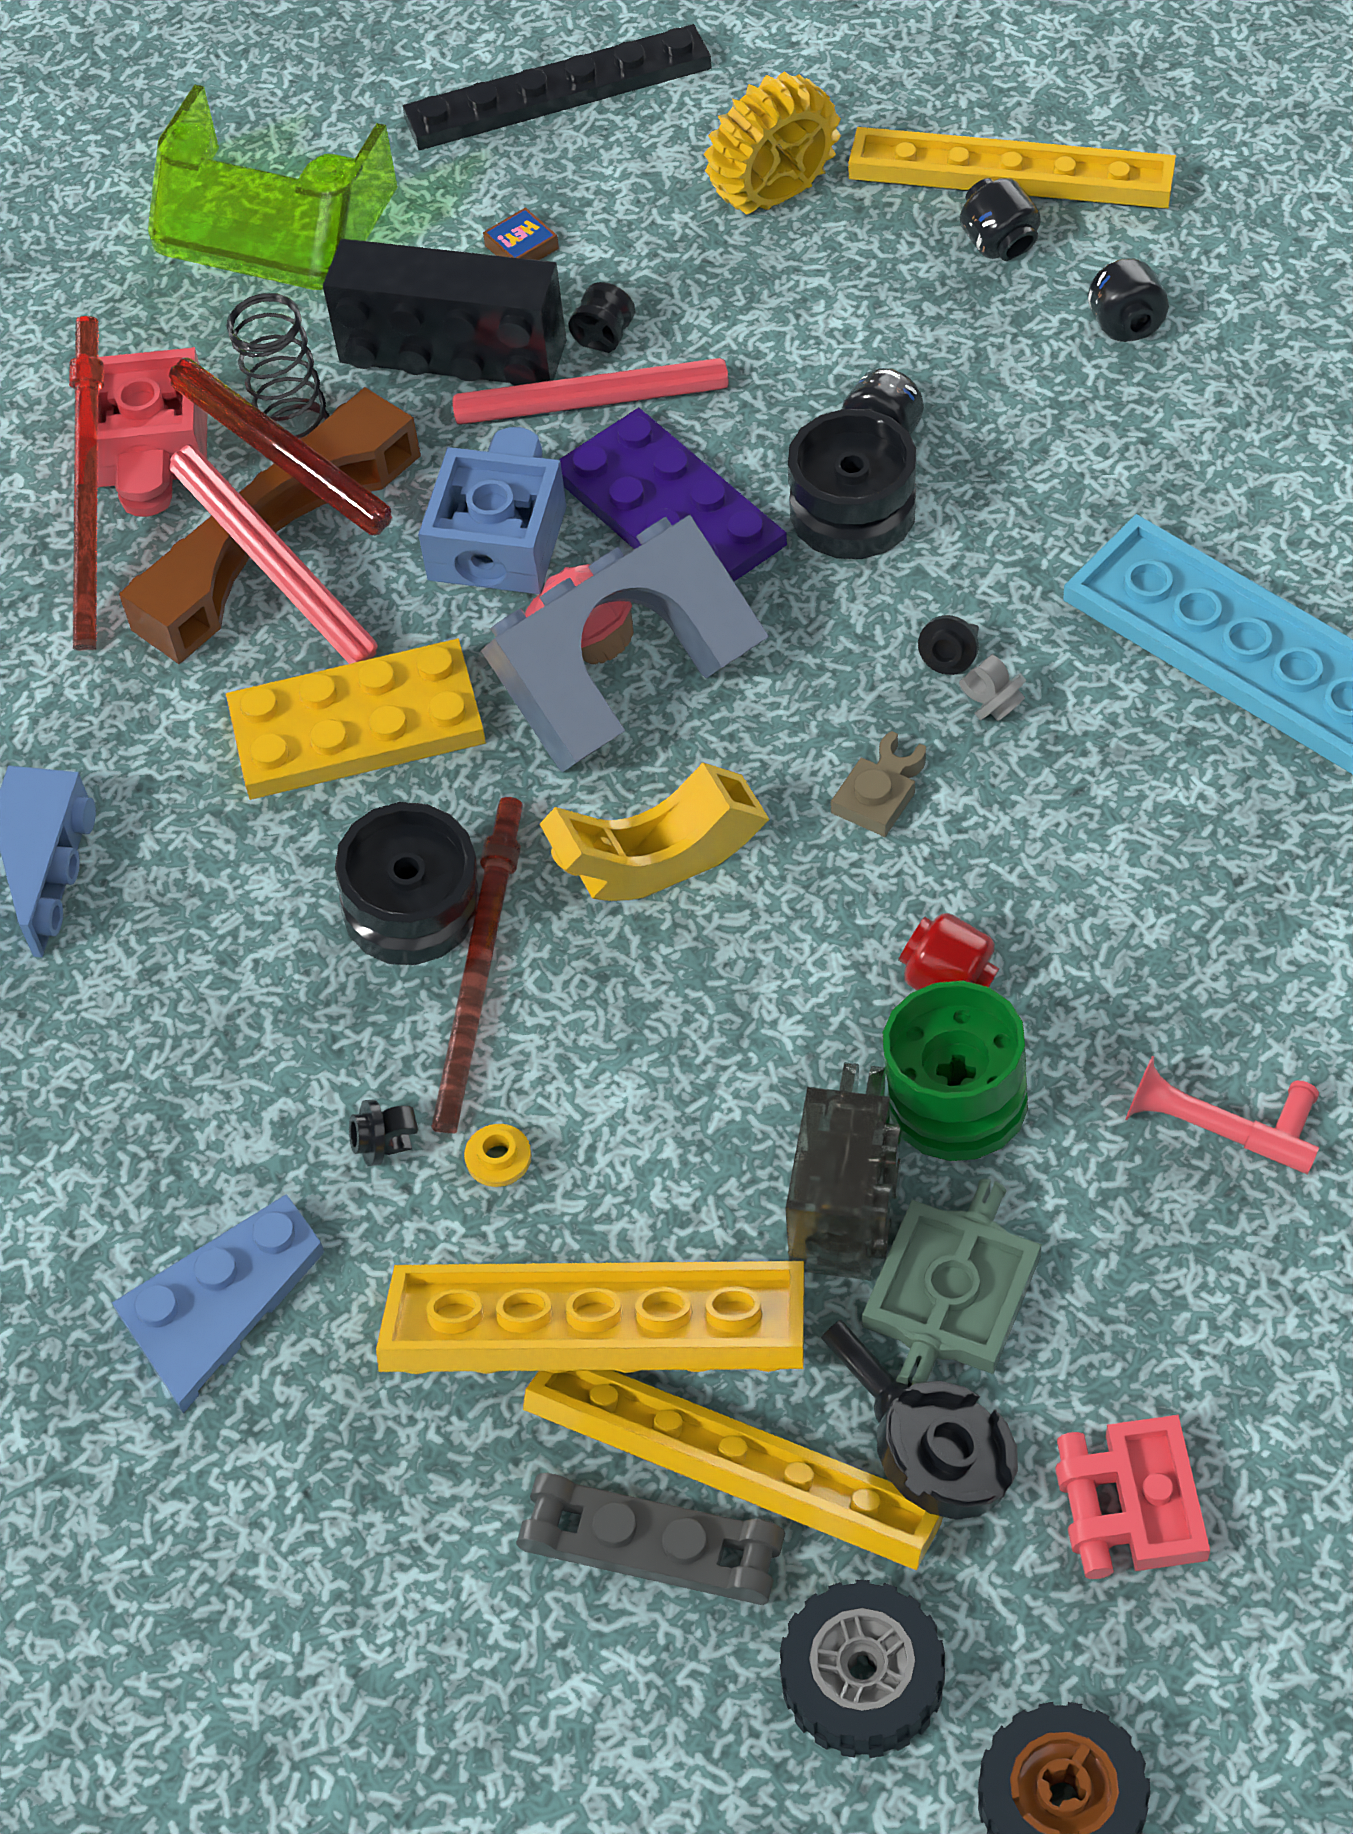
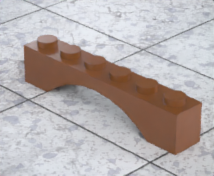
[119,387,421,664]

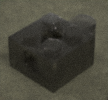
[785,1062,902,1281]

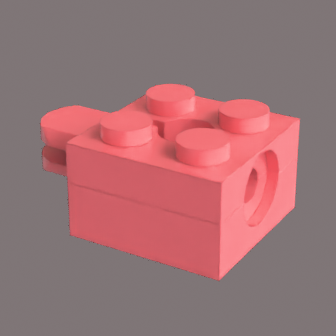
[79,347,208,517]

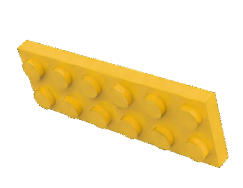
[376,1261,805,1374]

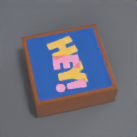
[483,207,559,260]

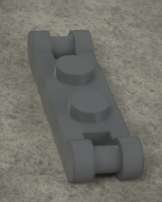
[516,1473,785,1605]

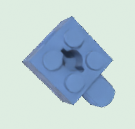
[418,427,567,594]

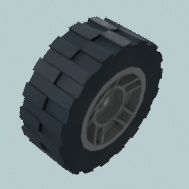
[779,1580,945,1758]

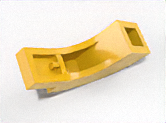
[539,762,770,901]

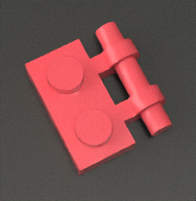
[1055,1415,1210,1579]

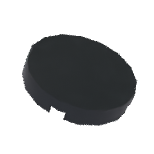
[877,1381,1018,1520]

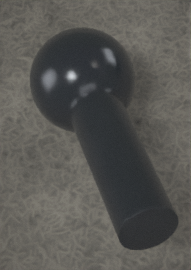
[821,1319,912,1424]

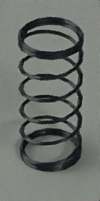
[226,293,330,456]

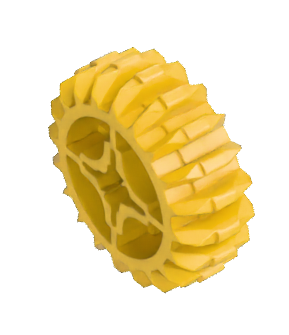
[704,71,841,215]

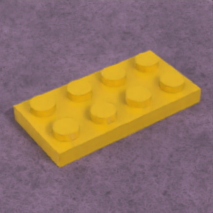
[226,638,486,800]

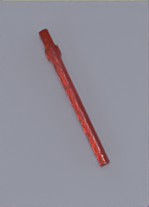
[69,316,104,651]
[431,797,523,1134]

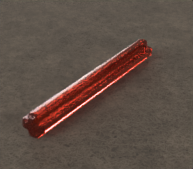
[168,358,393,536]

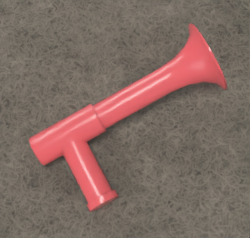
[1125,1056,1319,1175]

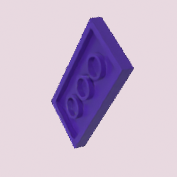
[559,407,787,582]

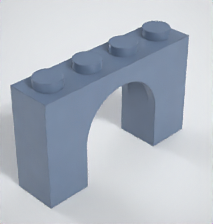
[481,515,769,772]

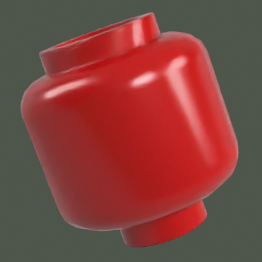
[898,913,1000,990]

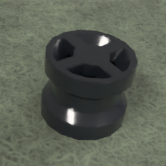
[568,282,636,353]

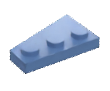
[112,1194,324,1413]

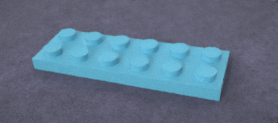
[1063,514,1353,774]

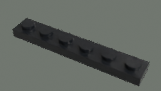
[402,24,712,151]

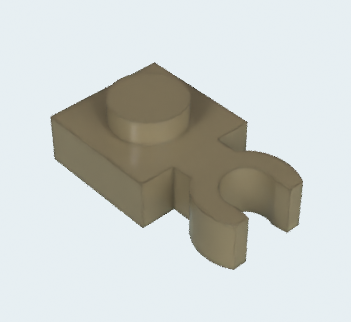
[831,731,926,837]

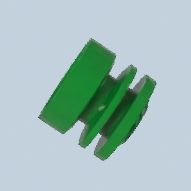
[882,981,1028,1161]

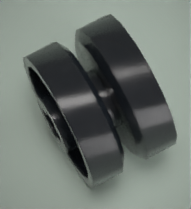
[788,409,916,559]
[335,802,479,965]

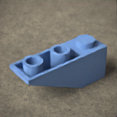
[0,766,96,957]

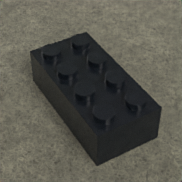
[323,239,567,386]

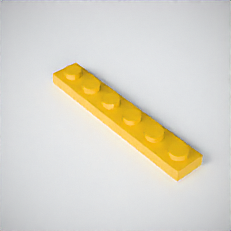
[848,127,1176,209]
[523,1370,943,1571]

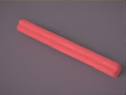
[452,358,729,424]
[169,444,378,664]

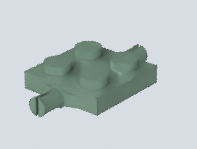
[862,1179,1042,1385]

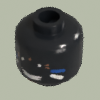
[960,178,1041,261]
[1088,258,1169,342]
[842,368,924,435]

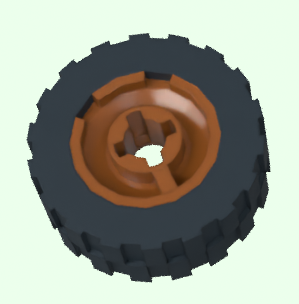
[978,1702,1150,1834]

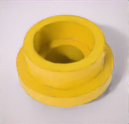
[464,1124,532,1187]

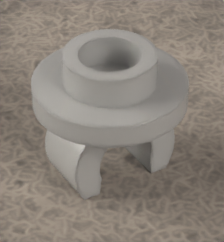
[959,654,1026,721]

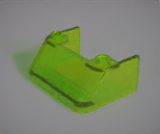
[148,84,398,290]

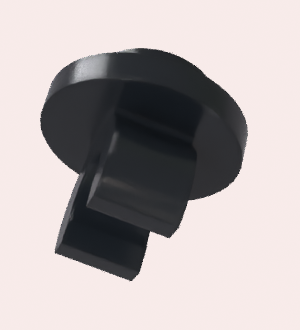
[918,615,979,675]
[349,1099,418,1166]

